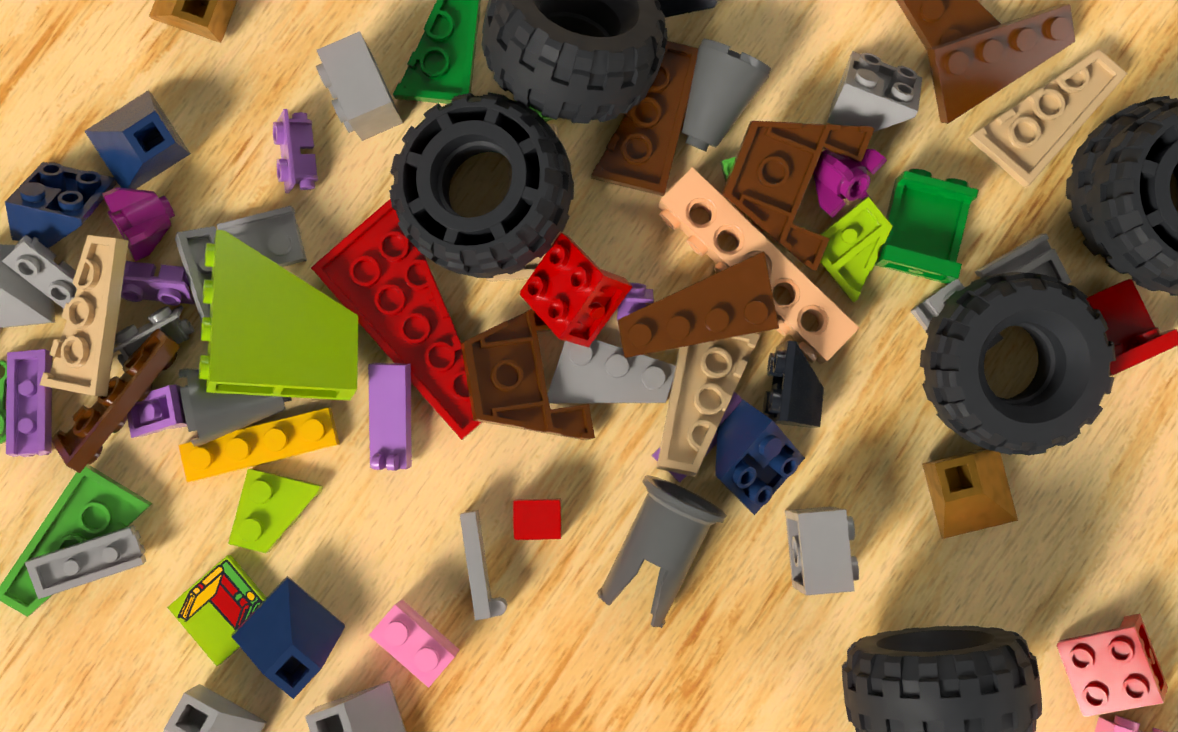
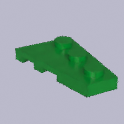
[393,0,481,104]

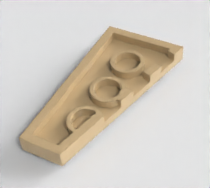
[968,49,1128,188]
[40,235,128,397]
[656,333,761,477]

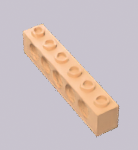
[658,167,859,364]

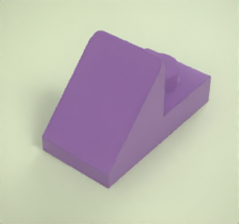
[127,384,187,438]

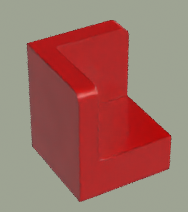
[513,498,562,540]

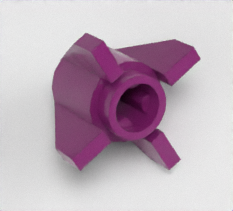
[813,149,887,218]
[102,187,175,261]

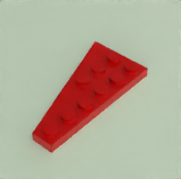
[311,199,483,440]

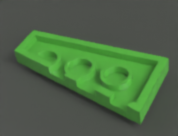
[0,464,153,617]

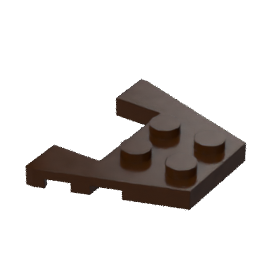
[721,121,875,271]
[461,308,595,440]

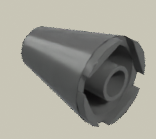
[682,38,771,152]
[179,368,292,447]

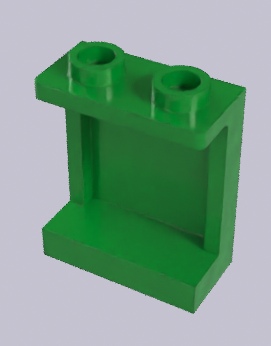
[875,169,979,284]

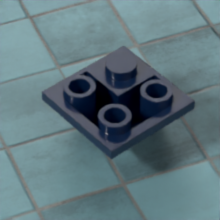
[85,90,191,189]
[5,162,117,248]
[715,400,805,515]
[232,576,345,699]

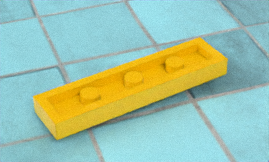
[178,408,340,483]

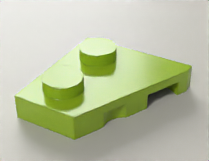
[820,197,893,303]
[228,469,323,553]

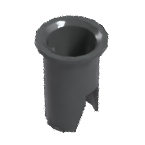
[597,475,727,628]

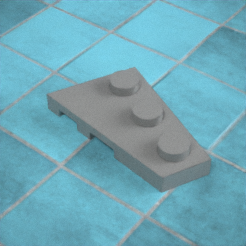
[548,339,676,404]

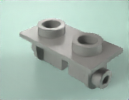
[2,235,77,308]
[113,305,194,366]

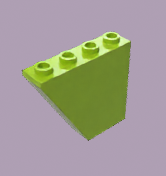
[199,230,358,400]

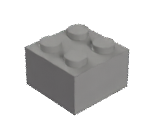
[316,31,403,141]
[785,506,859,595]

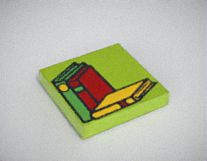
[167,555,267,666]

